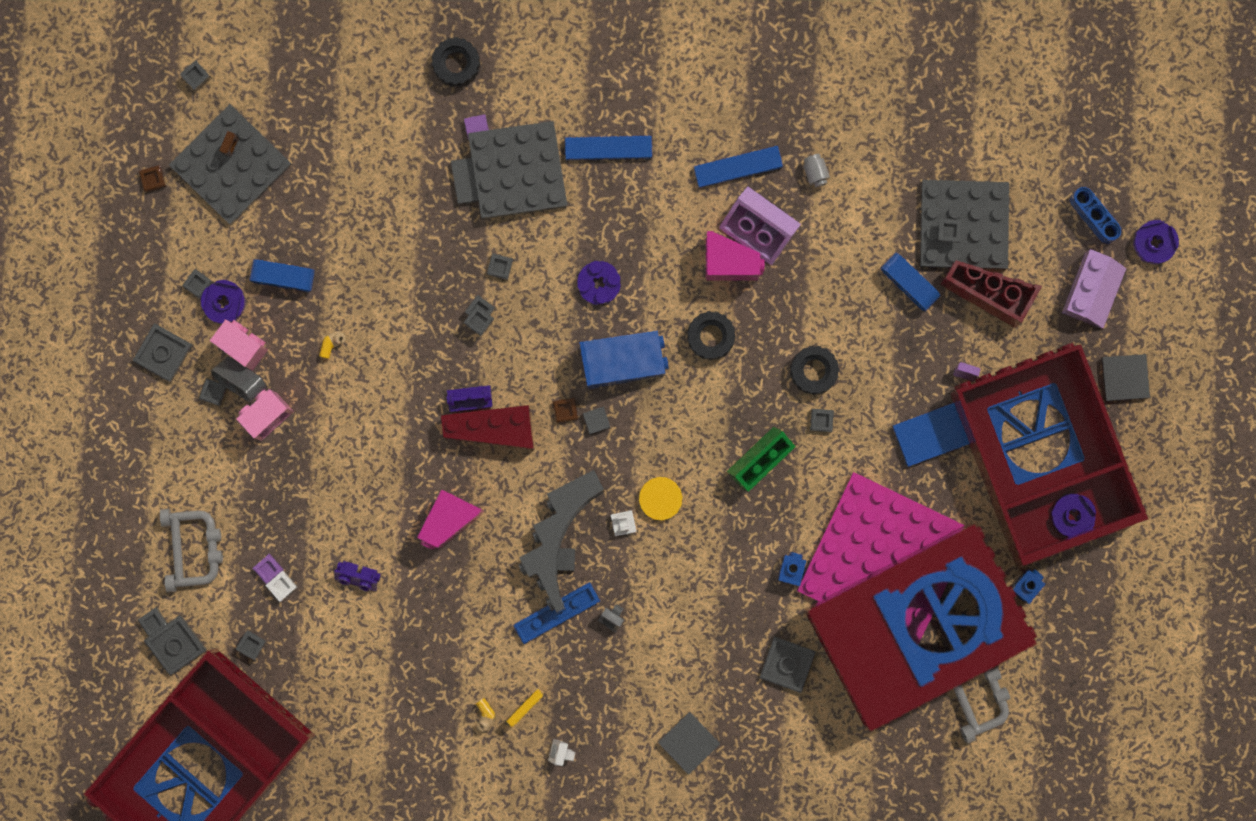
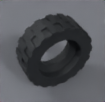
[432,37,480,88]
[687,311,736,361]
[790,346,839,395]

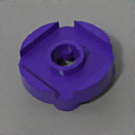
[1133,220,1179,264]
[578,261,620,305]
[201,280,246,324]
[1051,494,1096,537]

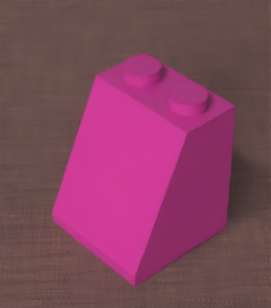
[706,231,764,281]
[417,490,484,550]

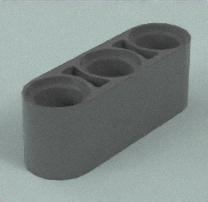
[211,356,267,402]

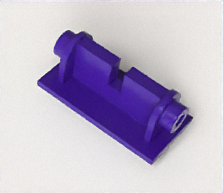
[447,385,493,412]
[334,561,381,592]

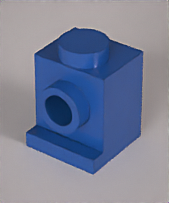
[777,552,806,586]
[1012,569,1046,604]

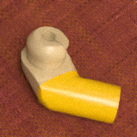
[319,331,346,359]
[476,698,495,732]

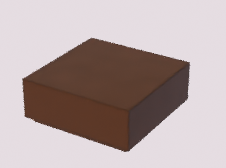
[219,131,239,157]
[139,165,166,193]
[553,398,578,423]

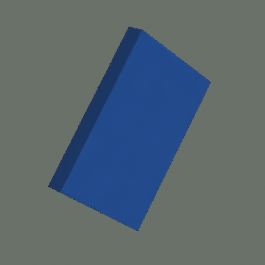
[892,403,970,467]

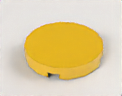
[639,477,683,521]

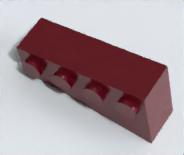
[940,260,1042,328]
[441,405,535,450]

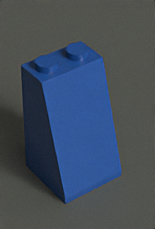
[579,330,669,389]

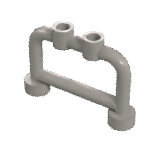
[160,509,223,593]
[953,667,1010,744]

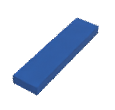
[565,136,652,160]
[694,146,783,188]
[513,582,600,644]

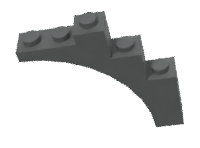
[518,470,605,614]

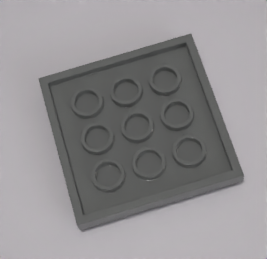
[169,104,292,226]
[468,121,568,220]
[920,180,1009,269]

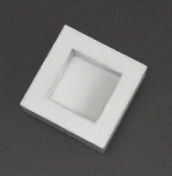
[266,571,298,602]

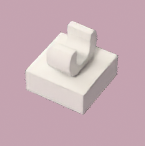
[611,510,637,536]
[548,739,575,766]

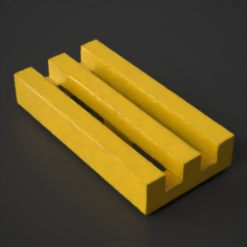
[506,689,544,727]

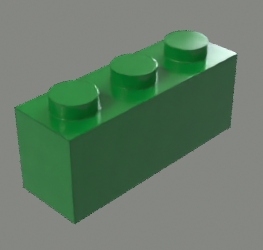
[726,427,796,492]

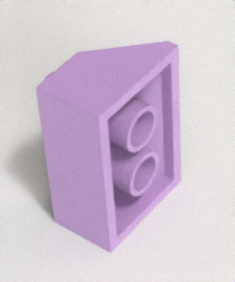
[719,187,801,265]
[1062,249,1126,329]

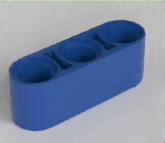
[1070,187,1121,243]
[880,252,941,312]
[249,259,315,292]

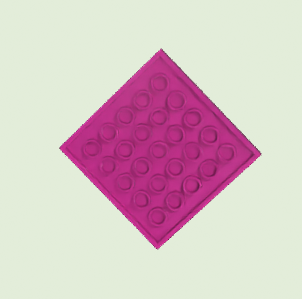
[797,472,964,645]

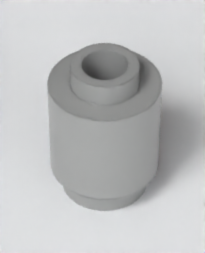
[803,154,830,188]

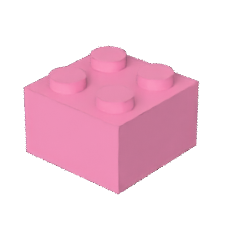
[210,320,268,371]
[237,389,294,441]

